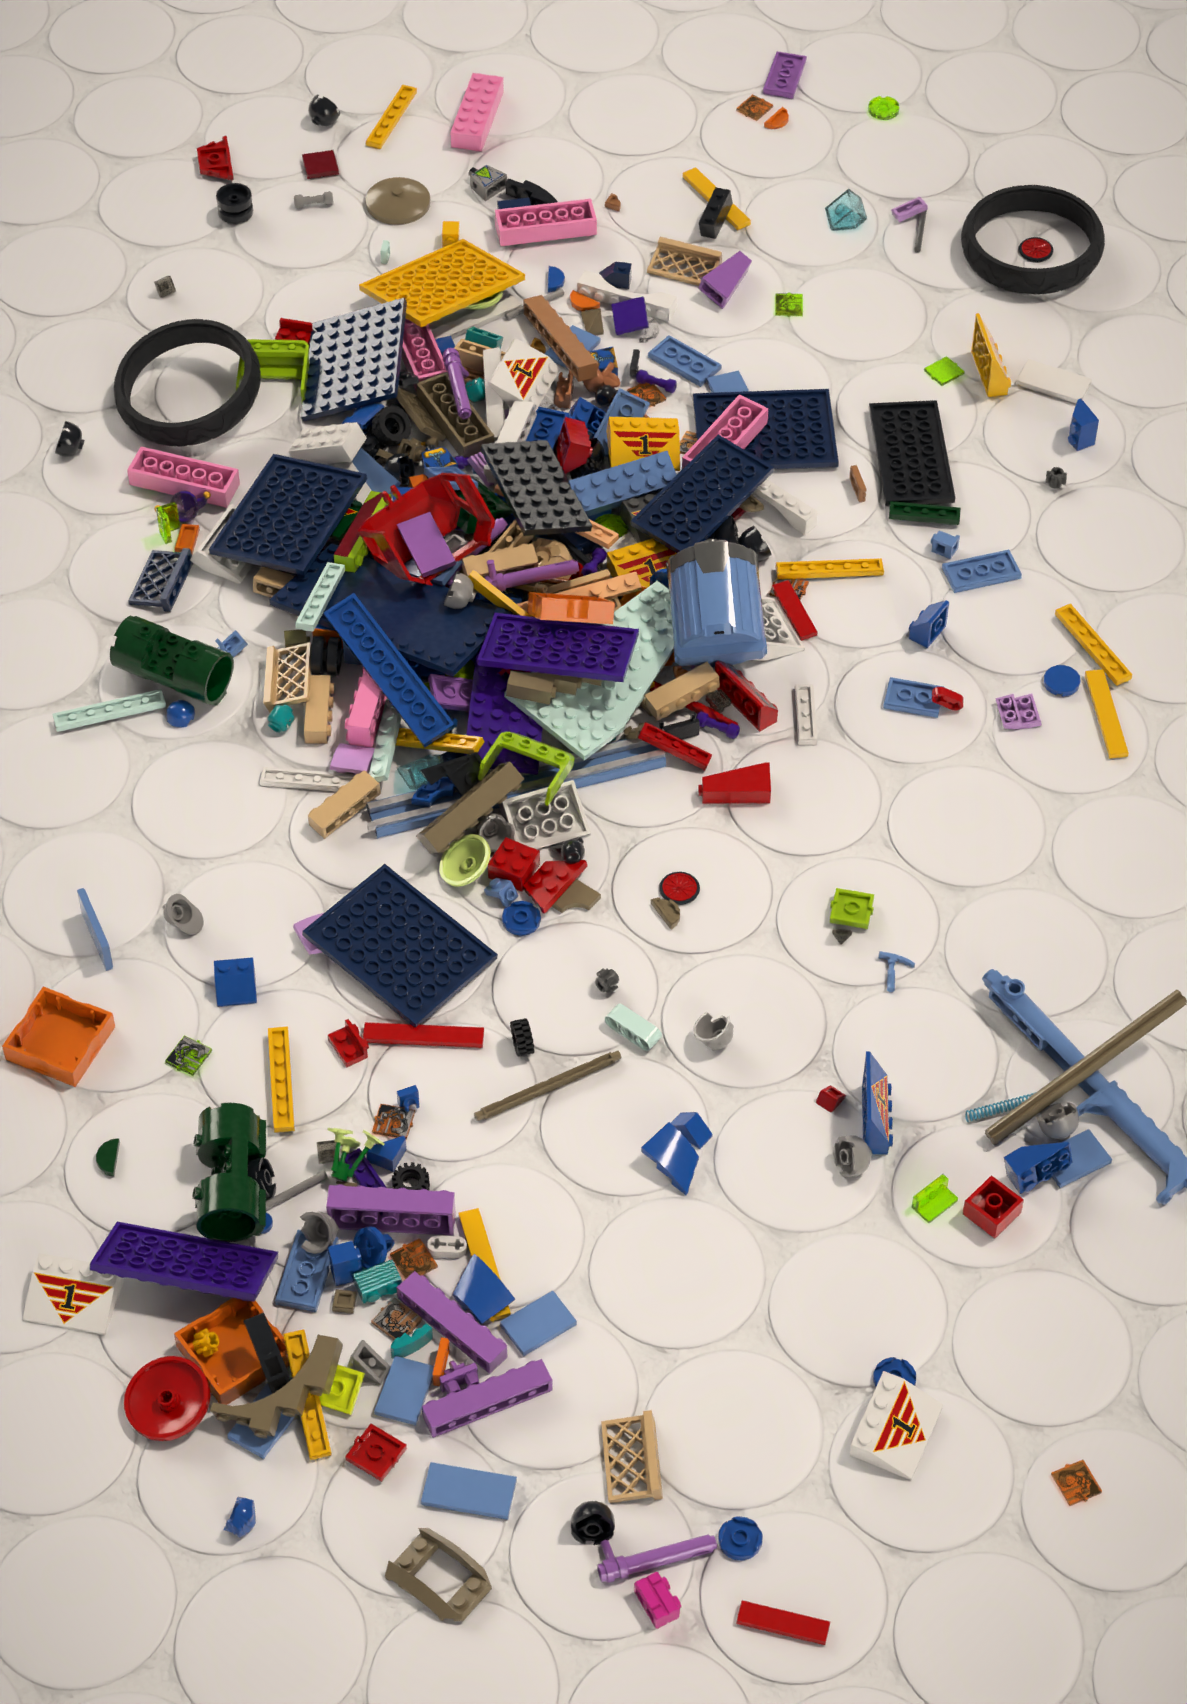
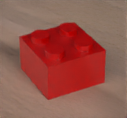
[488,837,540,892]
[963,1175,1024,1239]

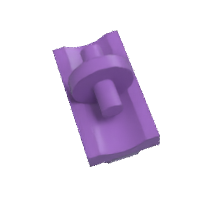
[439,1360,479,1394]

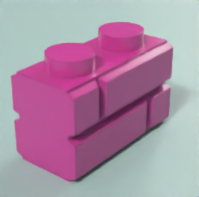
[634,1571,681,1629]

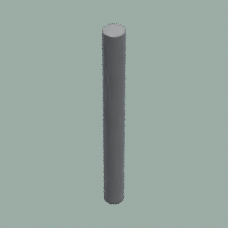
[914,210,927,252]

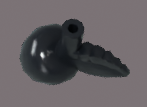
[595,385,618,407]
[550,838,585,864]

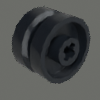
[216,183,254,224]
[311,636,342,677]

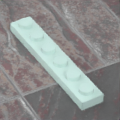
[296,562,345,631]
[53,689,166,732]
[369,699,402,782]

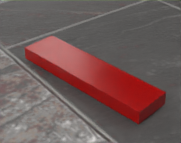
[772,580,818,641]
[638,722,712,770]
[736,1600,831,1645]

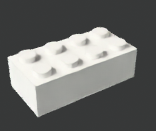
[288,422,367,464]

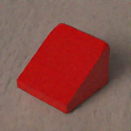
[816,1085,846,1112]

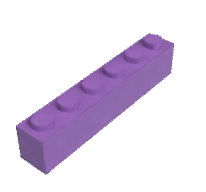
[397,1271,507,1374]
[422,1359,553,1438]

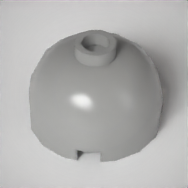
[444,572,476,609]
[1037,1102,1079,1140]
[833,1136,872,1177]

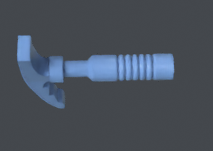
[878,951,915,992]

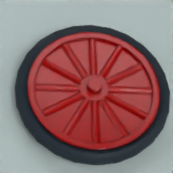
[1019,237,1053,262]
[659,871,700,905]

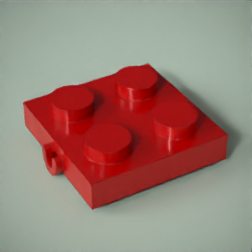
[345,1424,407,1482]

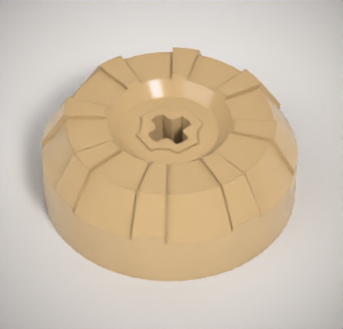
[523,538,573,595]

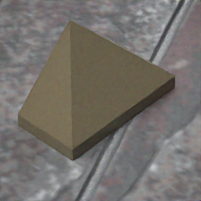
[581,308,604,335]

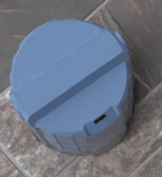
[666,539,767,667]

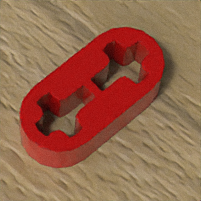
[932,687,964,711]

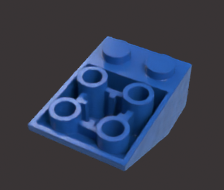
[568,397,606,439]
[1004,1142,1073,1194]

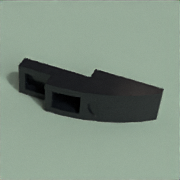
[505,178,558,206]
[243,1312,290,1394]

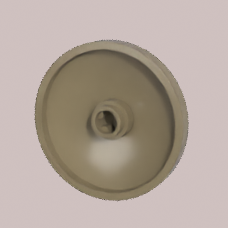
[366,177,430,225]

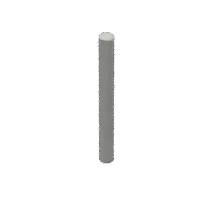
[505,289,564,320]
[266,1170,328,1210]

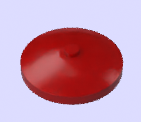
[124,1356,211,1441]

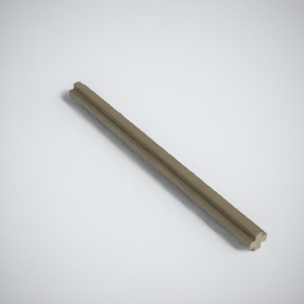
[985,989,1187,1145]

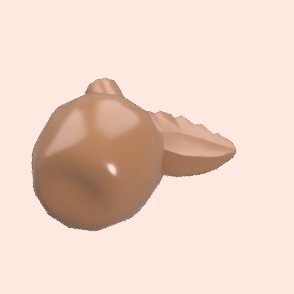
[583,362,620,392]

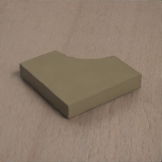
[552,879,601,913]

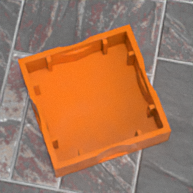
[527,592,615,624]
[2,986,115,1087]
[174,1298,290,1405]

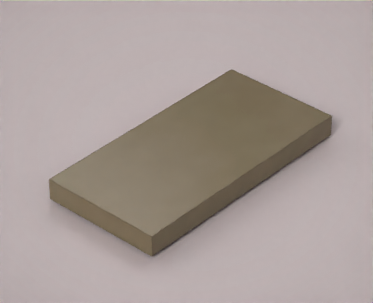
[397,387,446,442]

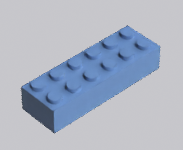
[568,451,676,517]

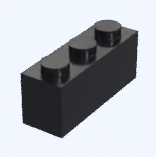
[698,187,733,239]

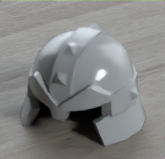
[477,813,515,852]
[693,1012,734,1050]
[300,1211,340,1254]

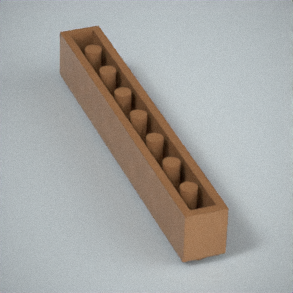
[523,295,599,382]

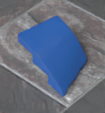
[641,1122,699,1195]
[452,1254,515,1325]

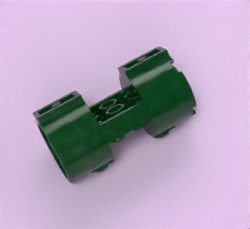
[110,615,234,706]
[192,1103,266,1242]

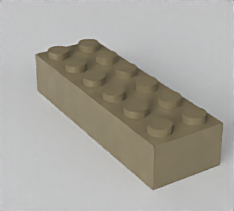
[416,372,495,458]
[416,761,524,854]

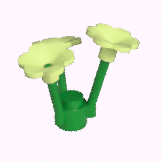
[327,1128,385,1182]

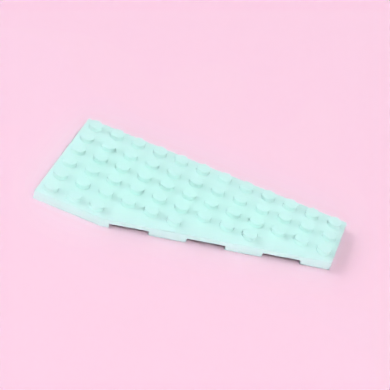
[504,581,674,761]

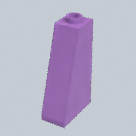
[698,251,752,309]

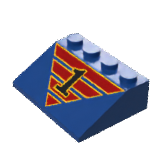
[862,1051,893,1155]

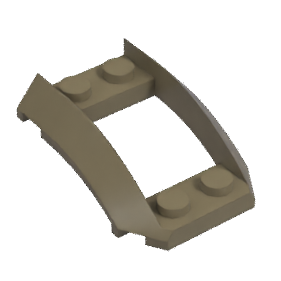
[385,1528,492,1621]

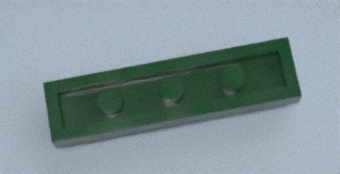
[889,501,961,525]

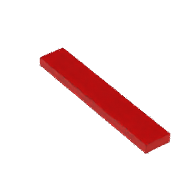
[363,1022,484,1048]

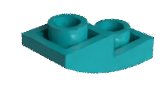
[390,1323,433,1359]

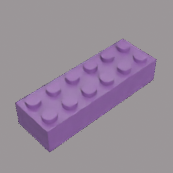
[326,1184,456,1236]

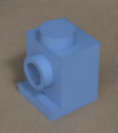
[931,530,960,559]

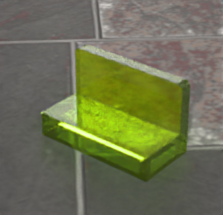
[156,502,180,544]
[912,1174,958,1223]

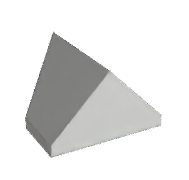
[347,1340,391,1387]

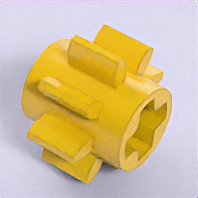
[193,1328,219,1357]

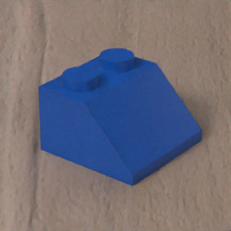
[1068,398,1099,451]
[342,404,385,435]
[908,600,949,648]
[214,957,257,1007]

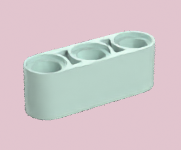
[604,1004,662,1051]

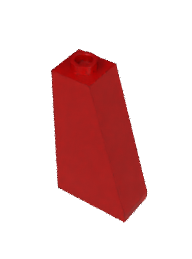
[698,762,771,804]

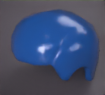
[166,700,195,727]

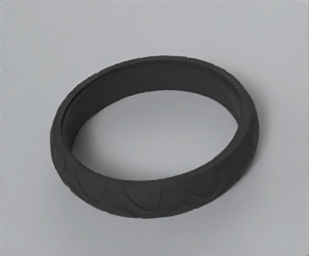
[961,185,1105,294]
[114,319,261,447]

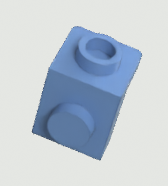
[215,630,248,658]
[484,878,518,907]

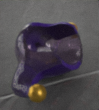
[154,491,211,522]

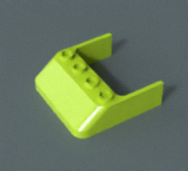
[235,339,309,402]
[478,732,575,806]

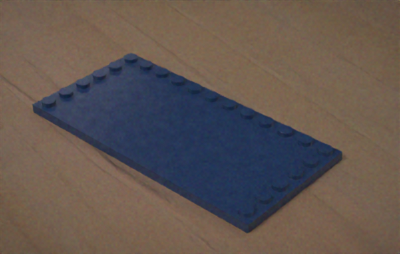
[269,543,513,677]

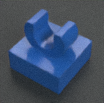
[397,1085,420,1112]

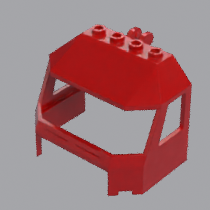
[357,473,496,586]

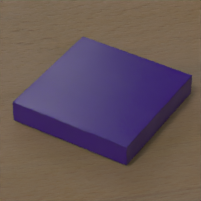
[611,296,649,335]

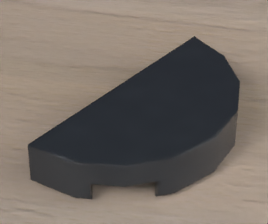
[630,349,640,376]

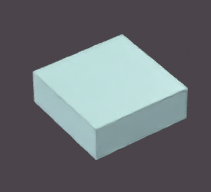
[380,240,390,264]

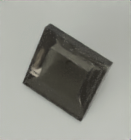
[832,929,852,945]

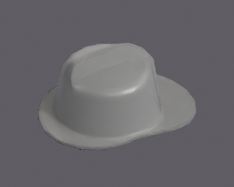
[162,894,204,935]

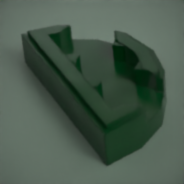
[96,1138,120,1177]

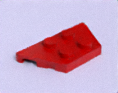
[197,136,234,180]
[523,860,588,914]

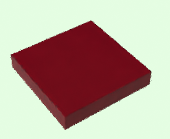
[302,150,339,179]

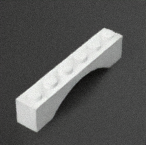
[577,270,677,321]
[752,479,818,535]

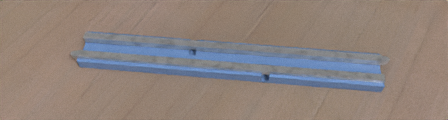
[367,738,666,838]

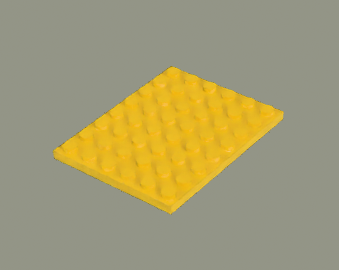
[359,239,525,327]

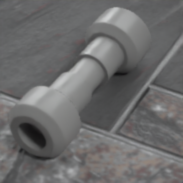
[294,191,333,208]

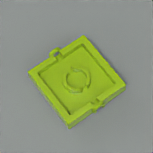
[829,888,875,929]

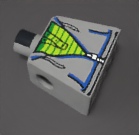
[468,165,507,201]

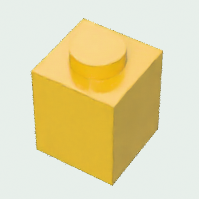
[442,221,460,247]

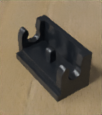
[659,713,700,740]

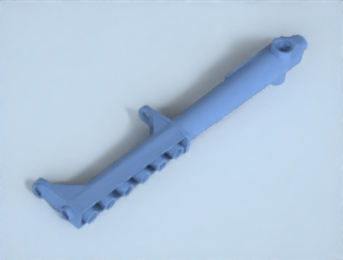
[982,969,1187,1205]

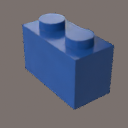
[328,1241,363,1287]

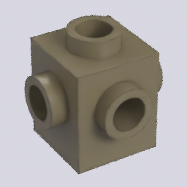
[396,438,426,463]

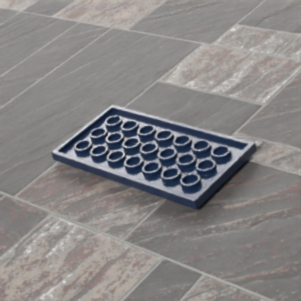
[631,434,774,553]

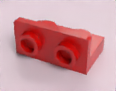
[275,318,313,344]
[328,1019,369,1068]

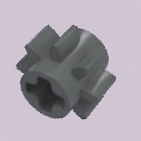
[1045,467,1067,489]
[595,968,619,993]

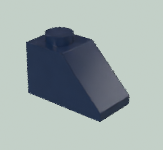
[599,262,632,289]

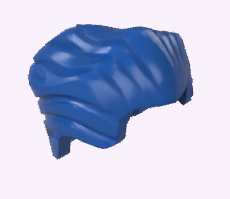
[224,1497,256,1538]

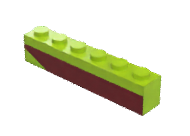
[334,491,391,573]

